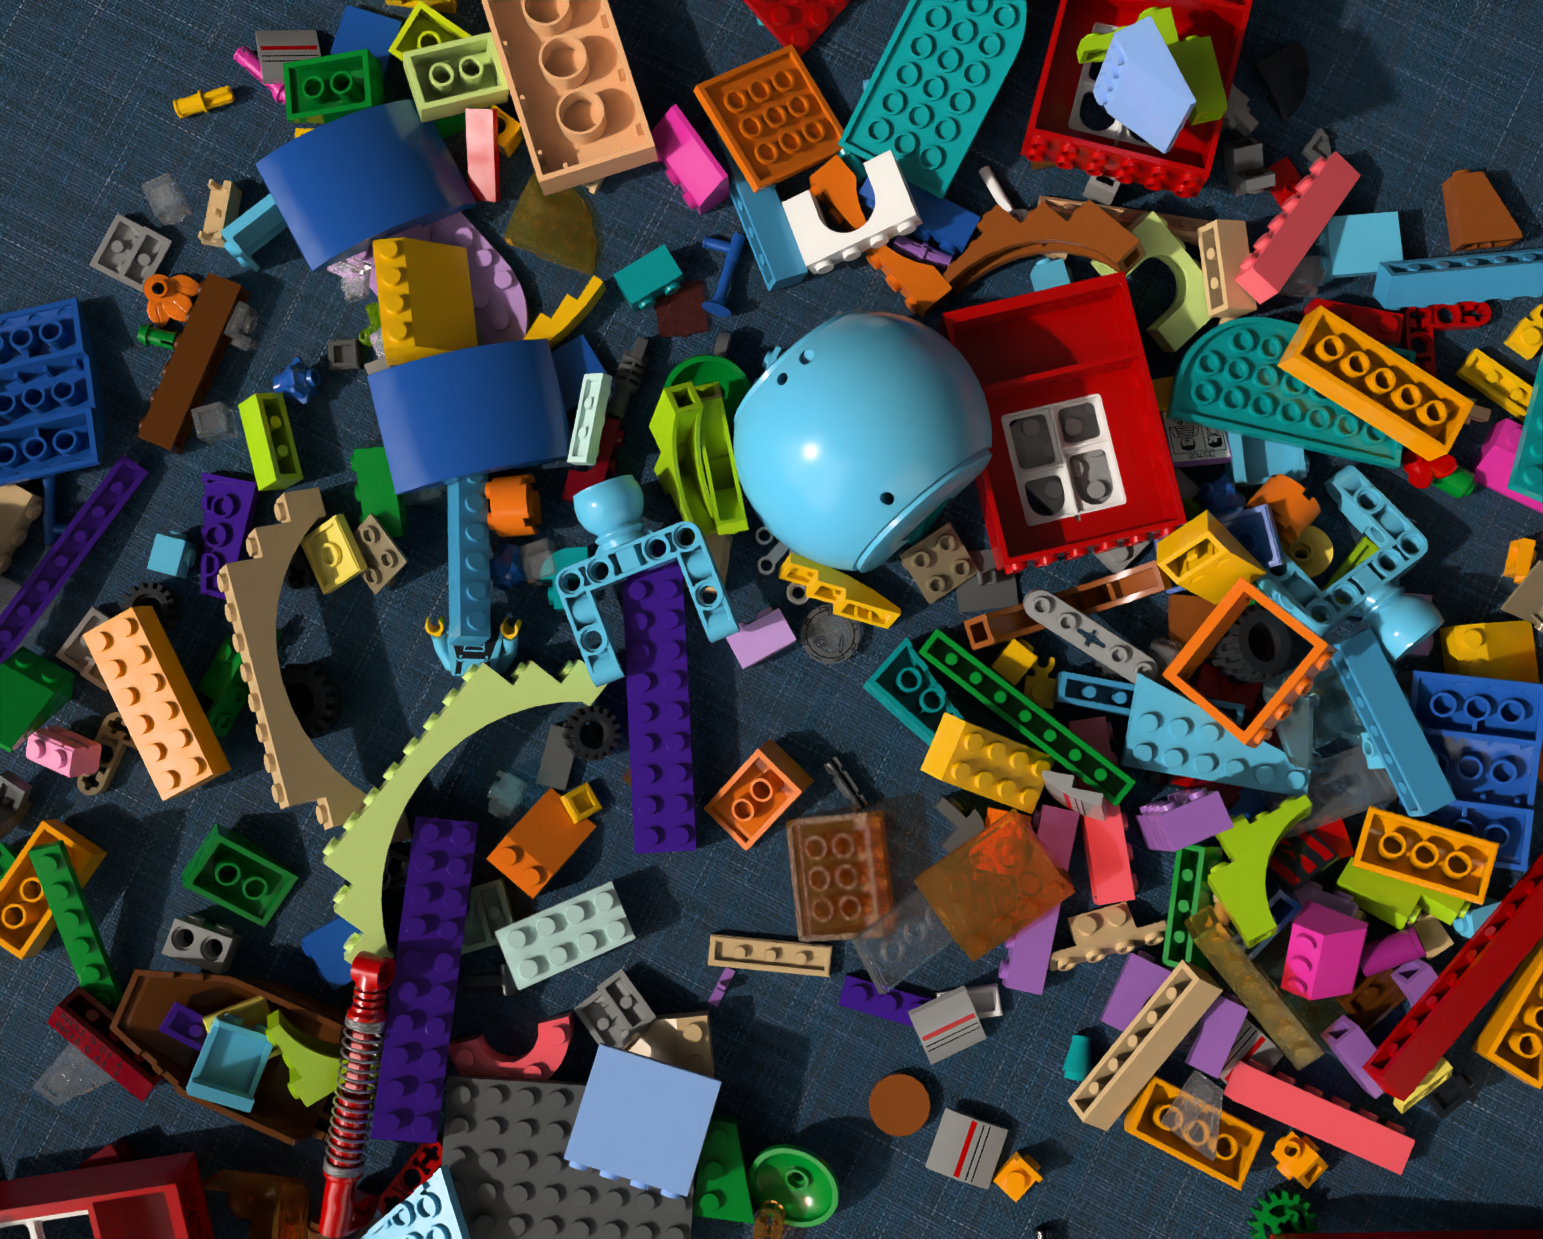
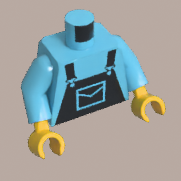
[425,615,522,677]

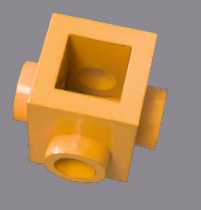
[1271,1131,1329,1189]

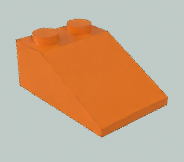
[703,739,814,851]
[486,787,597,899]

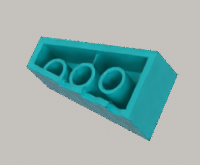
[862,637,964,747]

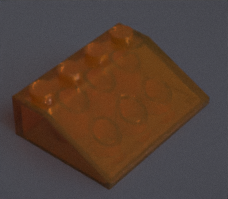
[914,808,1075,962]
[785,810,897,942]

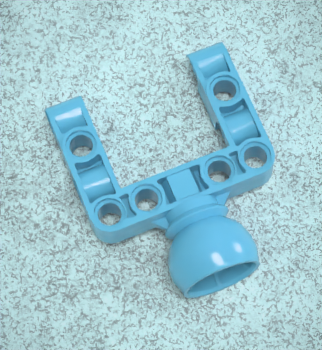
[1255,465,1445,664]
[555,475,740,687]

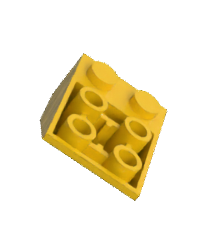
[1157,510,1267,605]

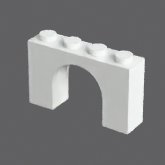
[782,150,923,275]

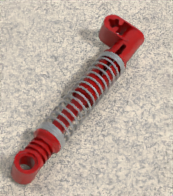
[318,951,396,1238]

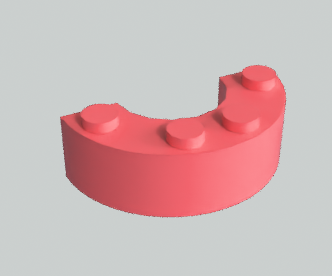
[448,1011,574,1080]

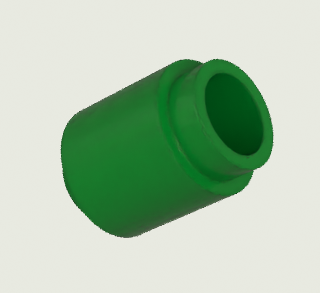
[1431,464,1476,499]

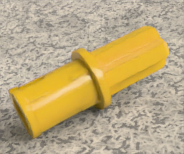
[173,86,235,119]

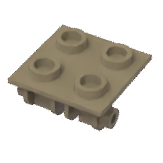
[353,513,408,595]
[899,522,979,605]
[1500,560,1543,633]

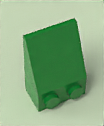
[283,49,385,124]
[0,646,75,753]
[182,822,299,927]

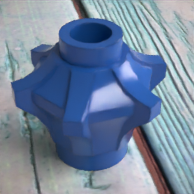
[273,357,321,404]
[1198,473,1246,518]
[489,544,529,591]

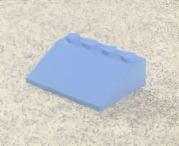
[1093,15,1196,154]

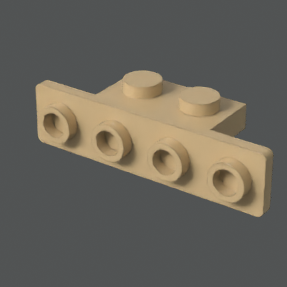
[1048,901,1167,971]

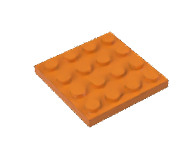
[693,44,844,193]

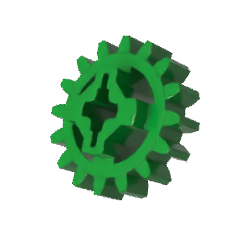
[1247,1188,1319,1239]

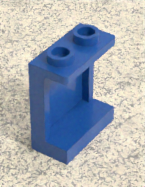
[301,913,398,991]

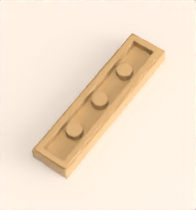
[708,933,832,977]

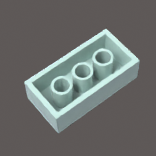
[494,881,635,990]

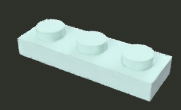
[567,373,613,465]

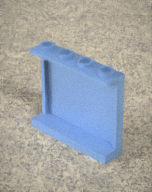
[564,1042,721,1200]

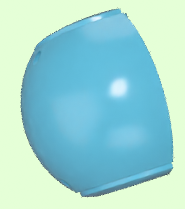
[733,309,992,573]

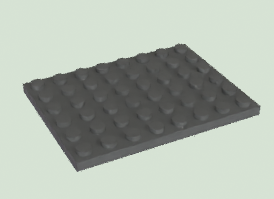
[441,1074,695,1239]

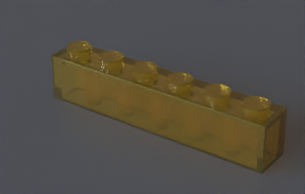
[1184,904,1324,1071]

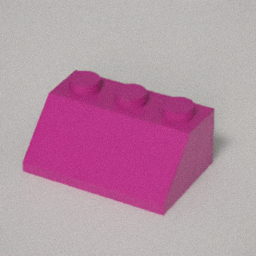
[651,104,730,215]
[1471,418,1543,514]
[1280,900,1369,1001]

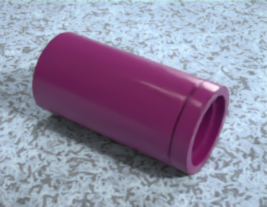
[1360,926,1427,977]

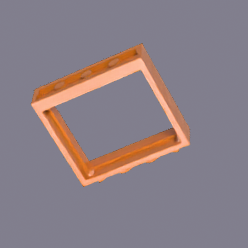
[1162,577,1338,749]

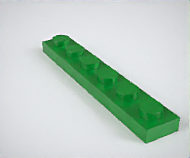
[28,840,123,1011]

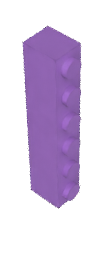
[998,804,1079,995]

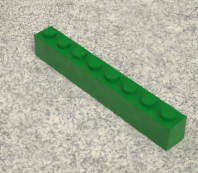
[918,628,1137,807]

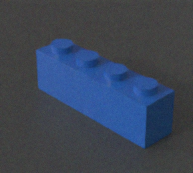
[858,177,981,256]

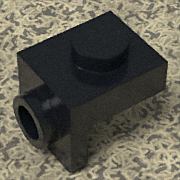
[1424,1071,1479,1119]

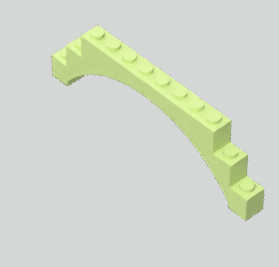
[322,659,608,965]

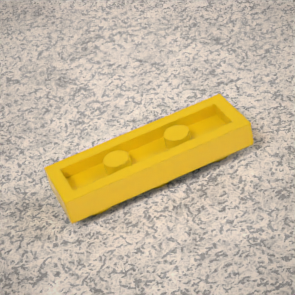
[1455,348,1533,422]

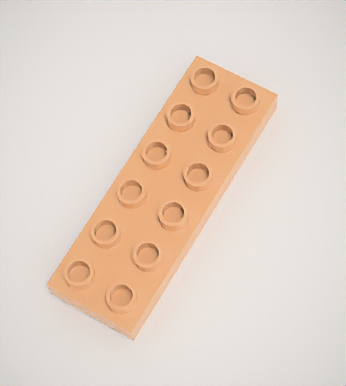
[481,0,658,196]

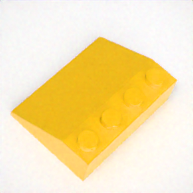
[372,237,478,366]
[1440,620,1539,683]

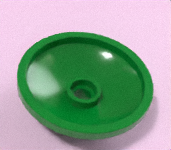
[664,354,751,436]
[748,1144,840,1227]

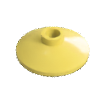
[1280,525,1333,578]

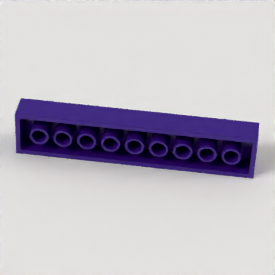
[622,545,698,854]
[370,816,478,1144]

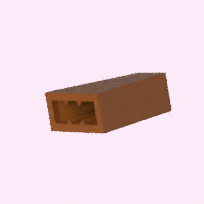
[1442,169,1522,253]

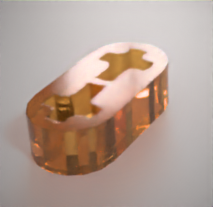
[753,1200,785,1239]

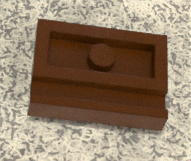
[1336,968,1407,1033]

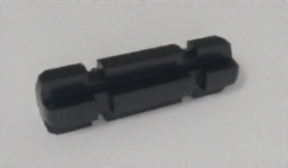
[824,756,869,812]

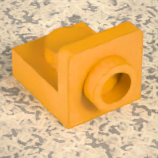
[1503,538,1536,585]
[992,1150,1043,1202]

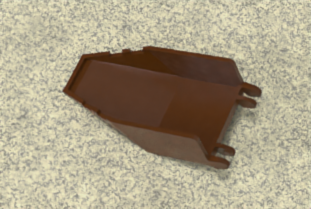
[109,969,383,1145]

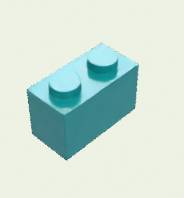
[613,244,684,312]

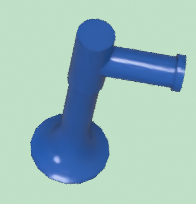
[701,233,745,317]
[42,474,69,544]

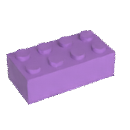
[1133,787,1234,852]

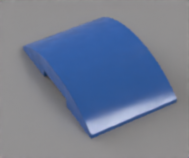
[255,99,476,273]
[0,298,105,487]
[367,339,572,496]
[1397,670,1543,872]

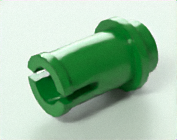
[138,323,179,351]

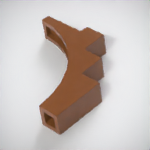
[942,199,1146,295]
[963,560,1173,651]

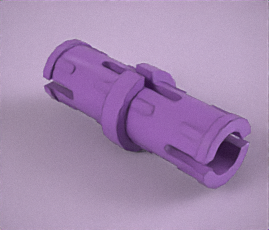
[892,235,953,273]

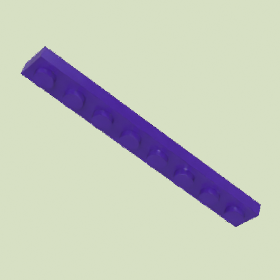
[0,454,149,665]

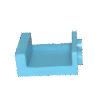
[220,194,288,272]
[1315,211,1403,283]
[1224,432,1309,487]
[186,1013,273,1113]

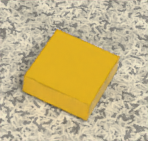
[560,782,603,824]

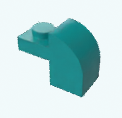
[540,547,591,612]

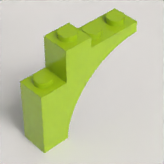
[1076,7,1228,126]
[649,381,718,541]
[694,381,749,536]
[1208,794,1313,949]
[1332,857,1472,930]
[265,1009,383,1107]

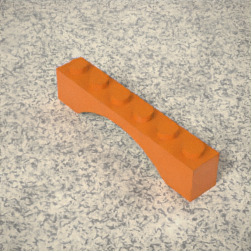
[809,154,953,318]

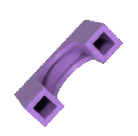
[1099,950,1249,1079]
[1320,959,1438,1099]

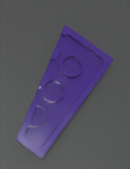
[201,472,260,600]

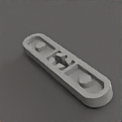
[1023,588,1158,684]

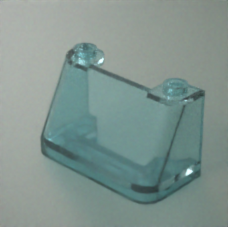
[1263,660,1367,771]

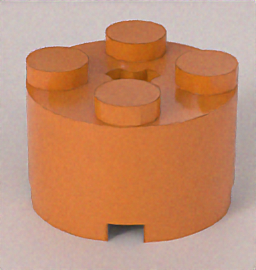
[485,474,542,538]
[1246,474,1321,546]

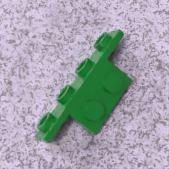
[197,628,283,737]

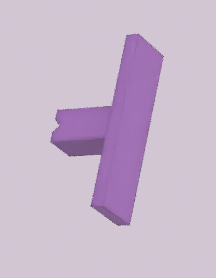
[708,967,736,1007]

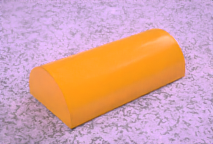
[1352,806,1499,905]
[1124,1075,1265,1191]

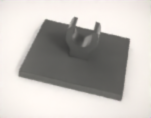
[956,549,1019,613]

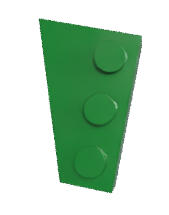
[350,440,408,537]
[692,1113,755,1224]

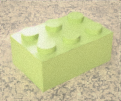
[403,32,509,123]

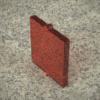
[655,281,708,339]

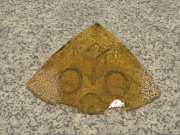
[504,171,597,276]

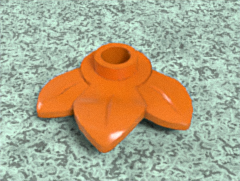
[143,274,199,328]

